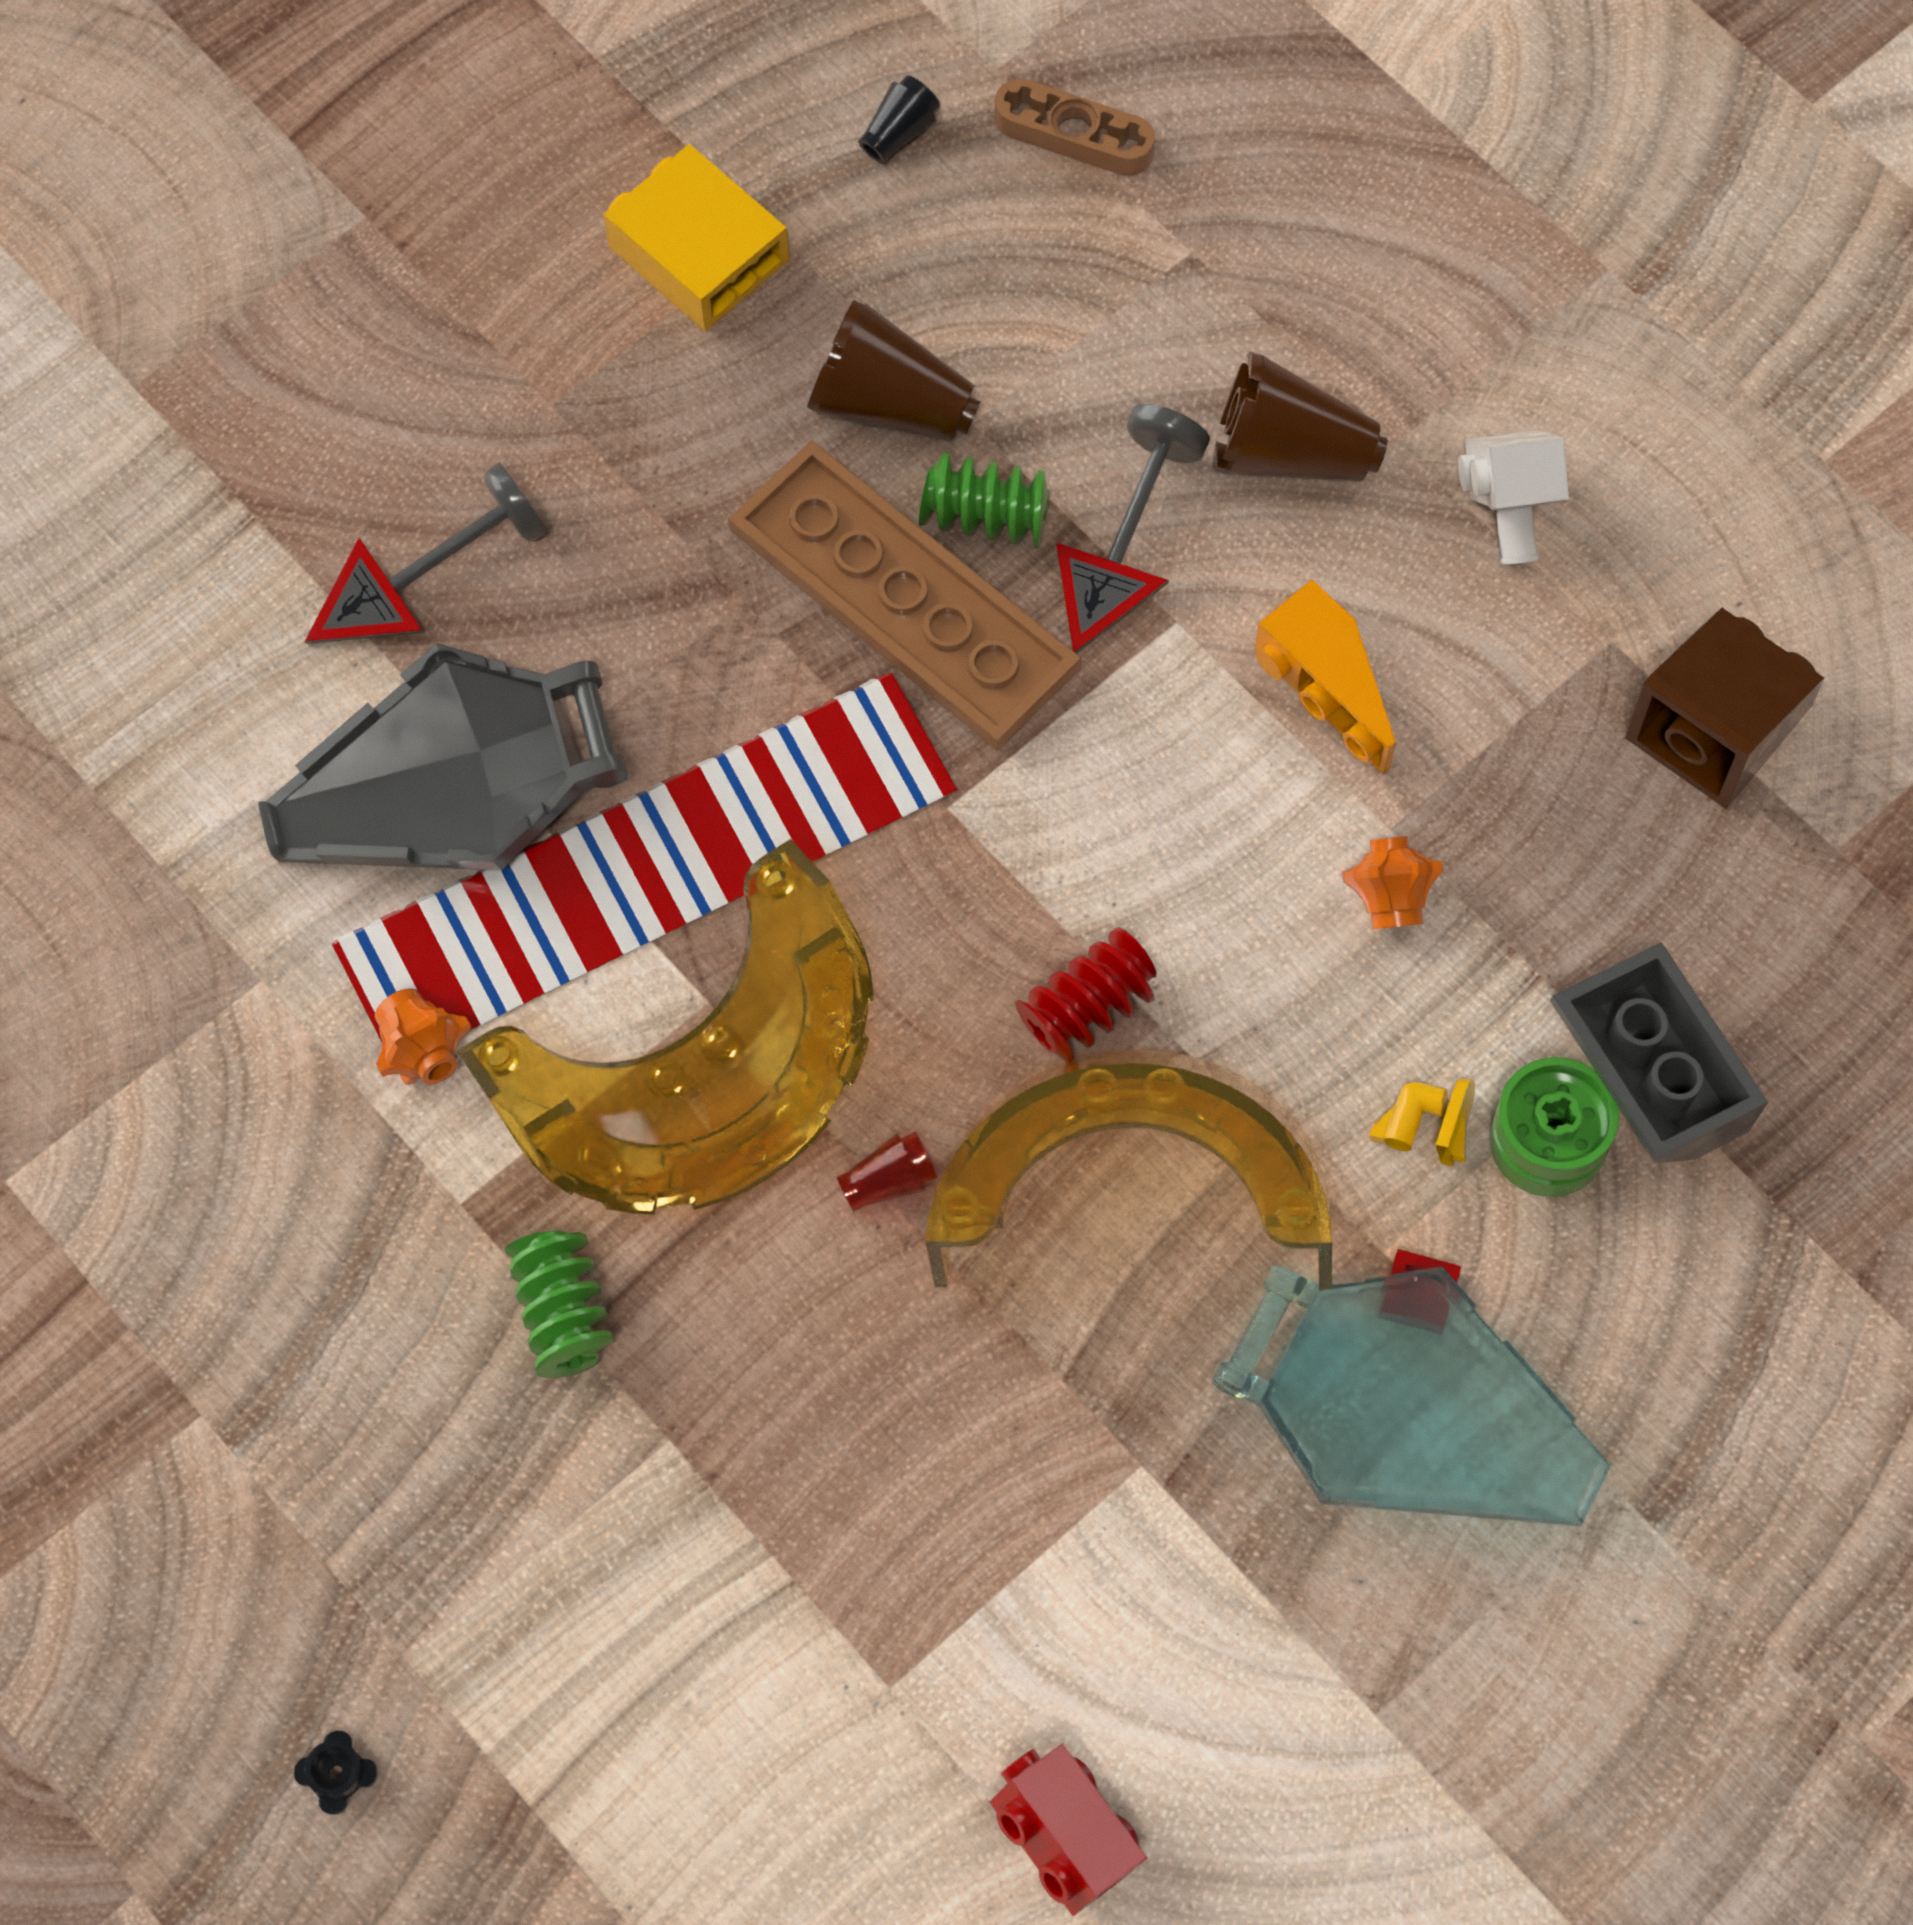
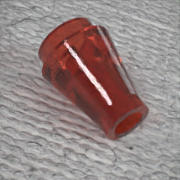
[837,1131,938,1212]

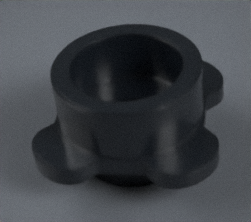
[294,1731,378,1815]

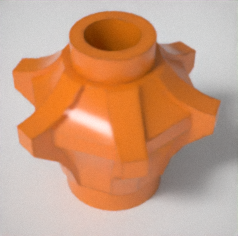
[1342,836,1443,929]
[375,988,471,1085]

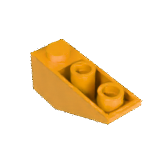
[1255,579,1396,774]

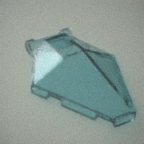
[1211,1266,1612,1526]

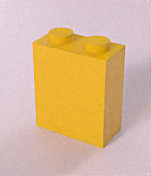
[603,144,790,331]

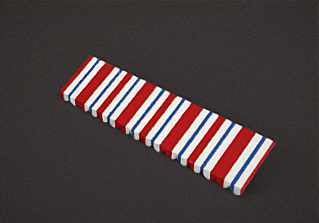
[332,673,957,1042]

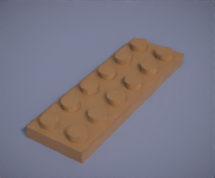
[728,440,1081,751]

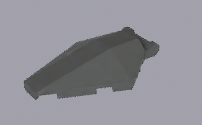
[258,643,628,871]

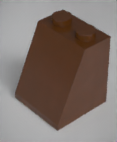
[1625,608,1824,810]

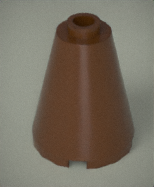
[807,300,981,441]
[1213,352,1388,481]

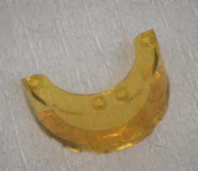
[457,839,874,1215]
[925,1050,1332,1289]

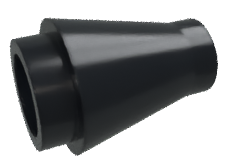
[858,75,941,164]

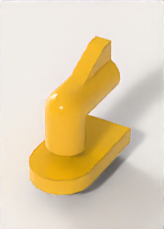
[1369,1077,1475,1167]

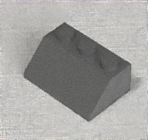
[1550,942,1768,1163]

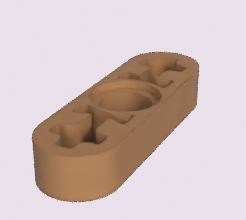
[995,79,1155,176]

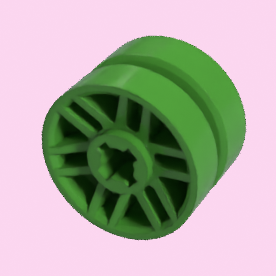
[1489,1057,1619,1197]

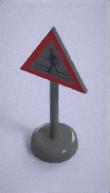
[1056,404,1210,654]
[304,462,548,644]

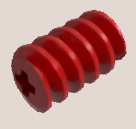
[1014,927,1157,1063]

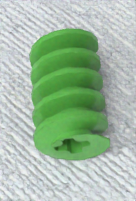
[919,452,1050,548]
[504,1231,614,1378]

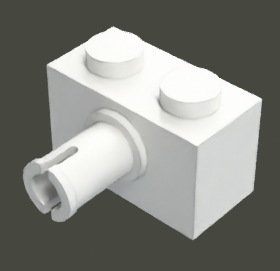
[1458,430,1569,564]

